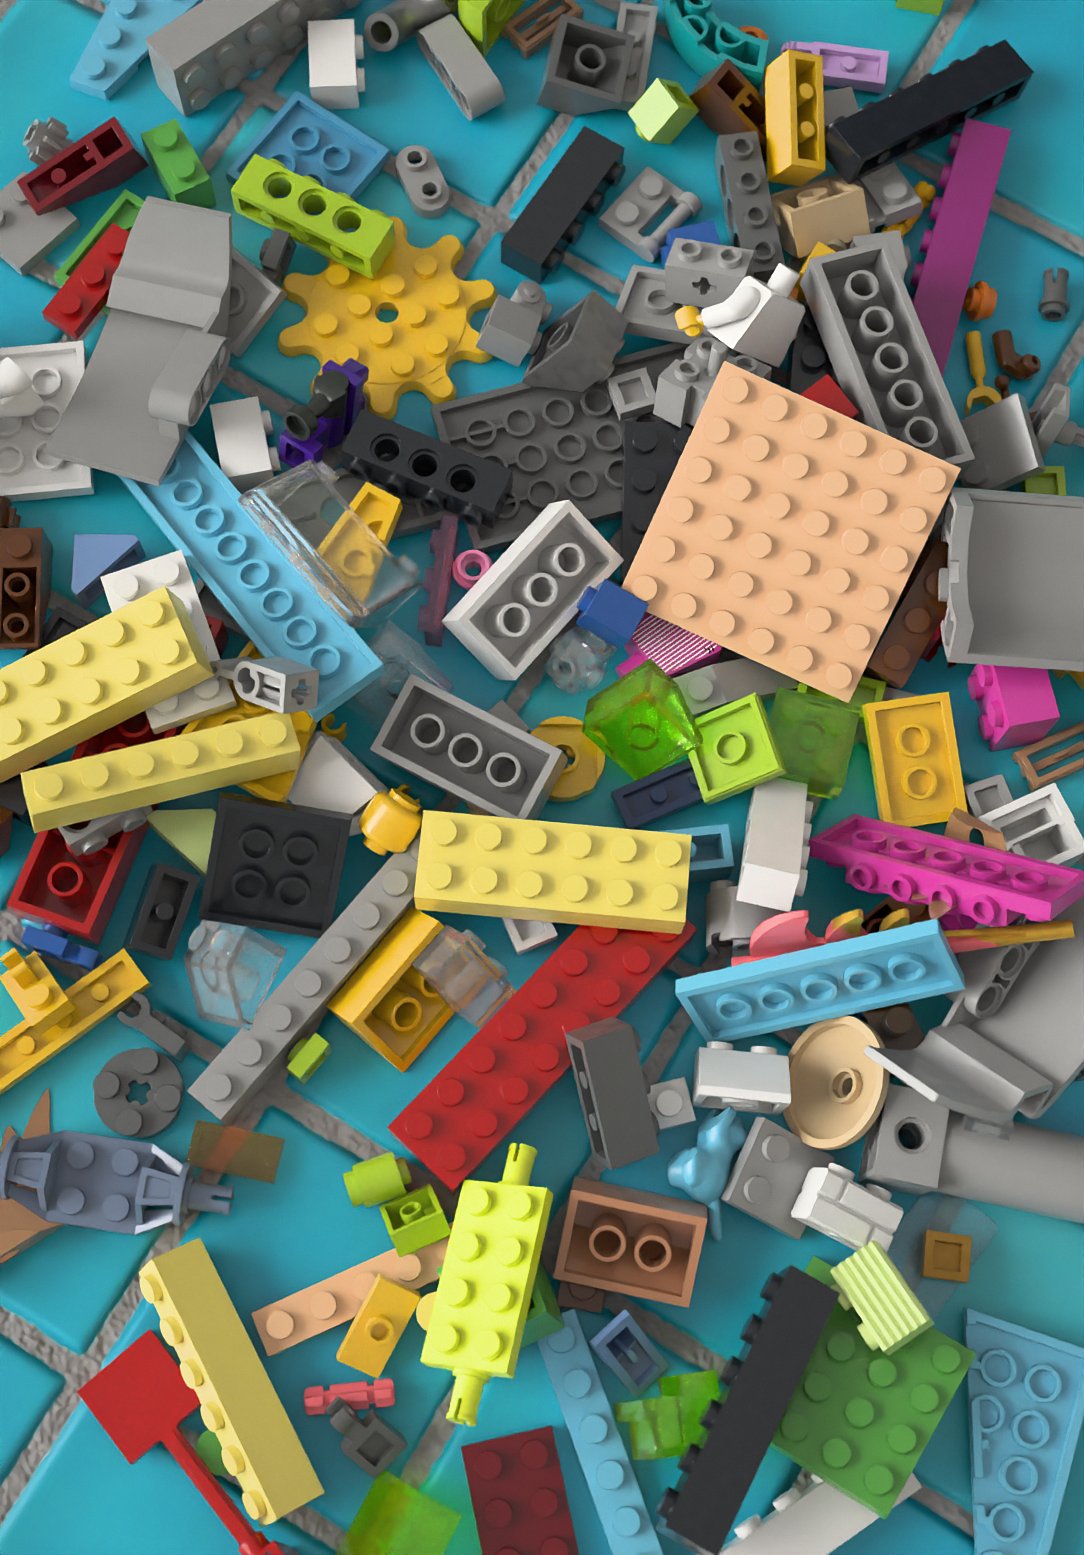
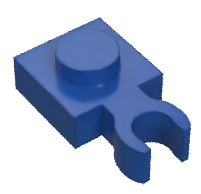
[21,924,103,971]

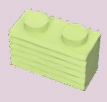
[830,1239,935,1355]

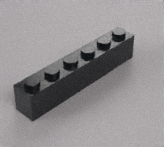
[825,39,1033,185]
[655,1265,840,1555]

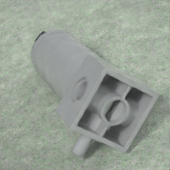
[857,1082,1084,1224]

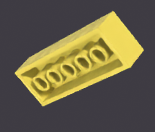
[0,586,215,783]
[414,810,692,934]

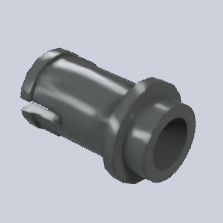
[1038,267,1070,322]

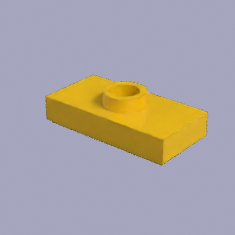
[336,1273,421,1379]

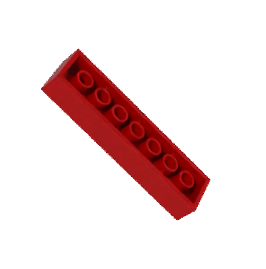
[7,615,229,946]
[387,919,697,1195]

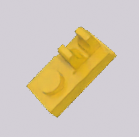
[0,947,76,1036]

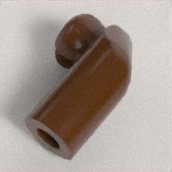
[992,330,1041,381]

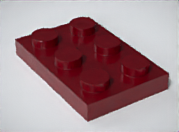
[461,1425,579,1555]

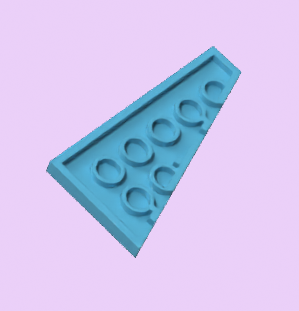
[69,0,204,101]
[963,1308,1084,1555]

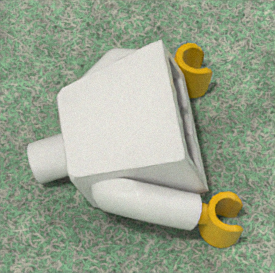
[675,263,805,368]
[288,713,420,837]

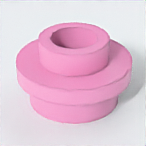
[453,550,493,590]

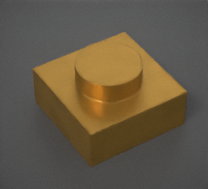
[920,1230,972,1284]

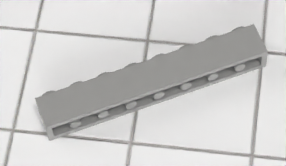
[187,827,422,1127]

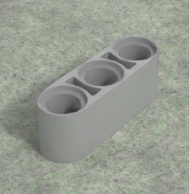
[416,14,505,120]

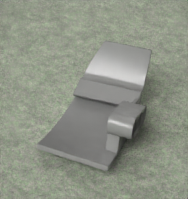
[44,196,232,487]
[863,896,1084,1122]

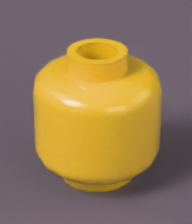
[358,788,423,856]

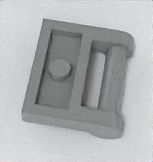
[599,166,702,262]

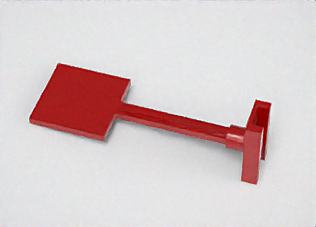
[77,1329,299,1555]

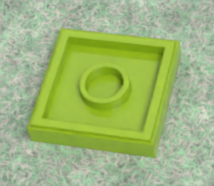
[679,692,787,805]

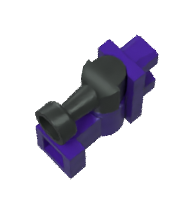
[278,358,369,479]

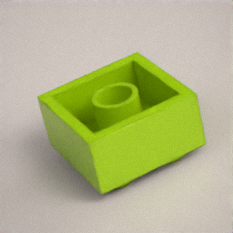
[378,1183,451,1258]

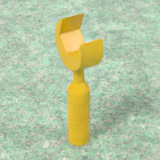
[964,331,1002,417]

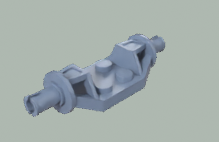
[0,1130,235,1236]

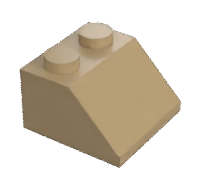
[771,174,871,260]

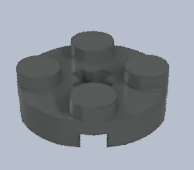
[93,1048,185,1139]

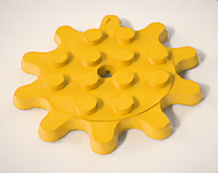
[277,216,498,420]

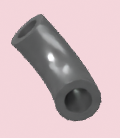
[364,0,458,52]

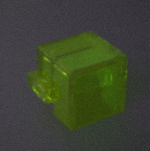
[614,1370,720,1460]

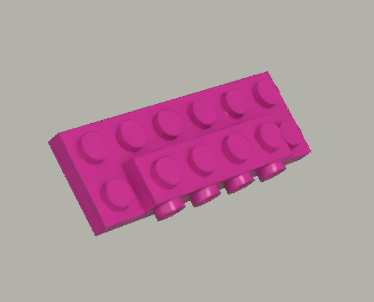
[808,814,1084,927]

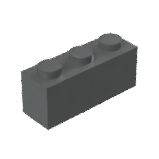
[565,1016,660,1170]

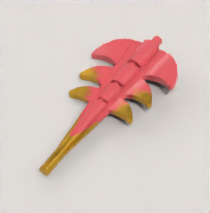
[731,909,1075,966]

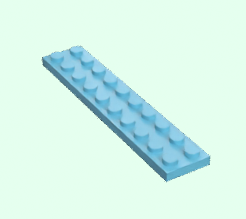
[117,431,386,723]

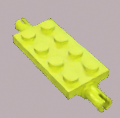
[420,1143,554,1426]

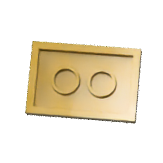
[862,692,968,827]

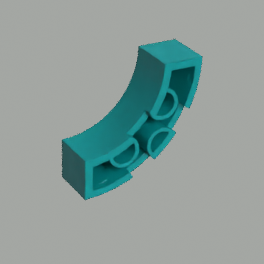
[663,0,769,93]

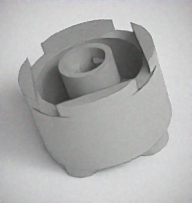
[705,880,793,957]

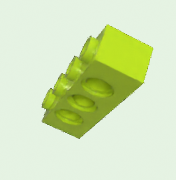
[231,154,396,280]

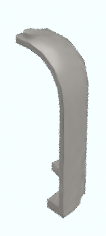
[938,487,1084,672]

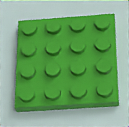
[769,1256,976,1520]

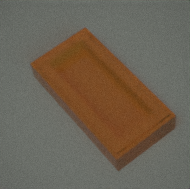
[186,1120,285,1184]

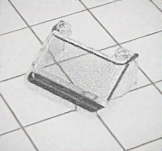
[238,459,424,629]

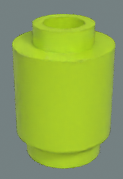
[342,1151,412,1209]

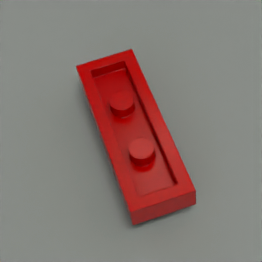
[42,223,130,340]

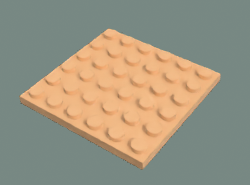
[621,361,961,703]

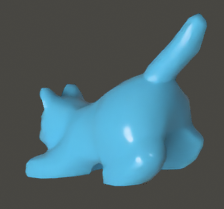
[667,1106,748,1241]

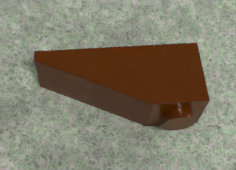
[688,58,767,163]

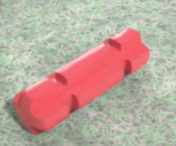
[304,1378,395,1416]

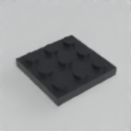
[198,791,352,938]

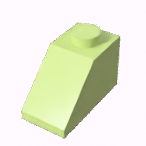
[147,809,216,878]

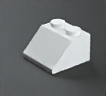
[691,1042,791,1116]

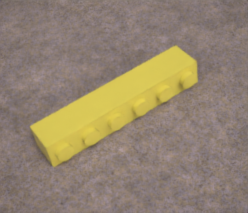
[21,712,301,833]
[139,1237,325,1529]

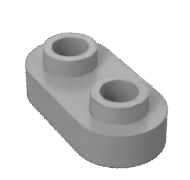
[396,145,450,219]

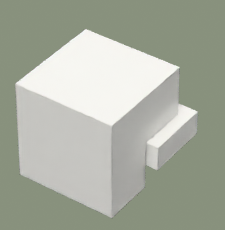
[978,783,1084,867]

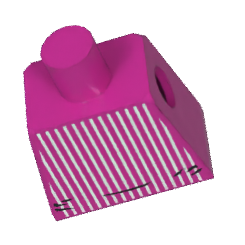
[615,613,722,691]

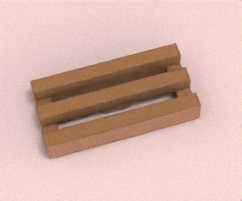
[501,0,584,60]
[1011,721,1084,793]

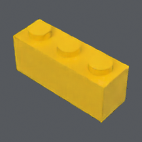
[765,49,826,186]

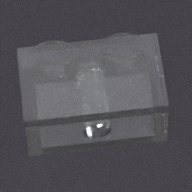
[411,924,517,1030]

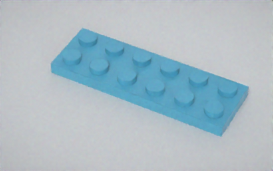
[675,919,965,1043]

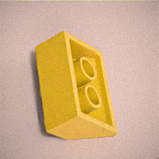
[326,907,488,1073]

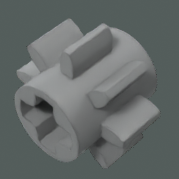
[23,116,73,166]

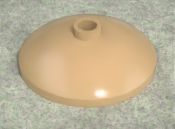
[783,1015,889,1150]

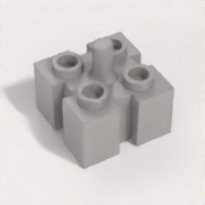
[653,333,772,428]

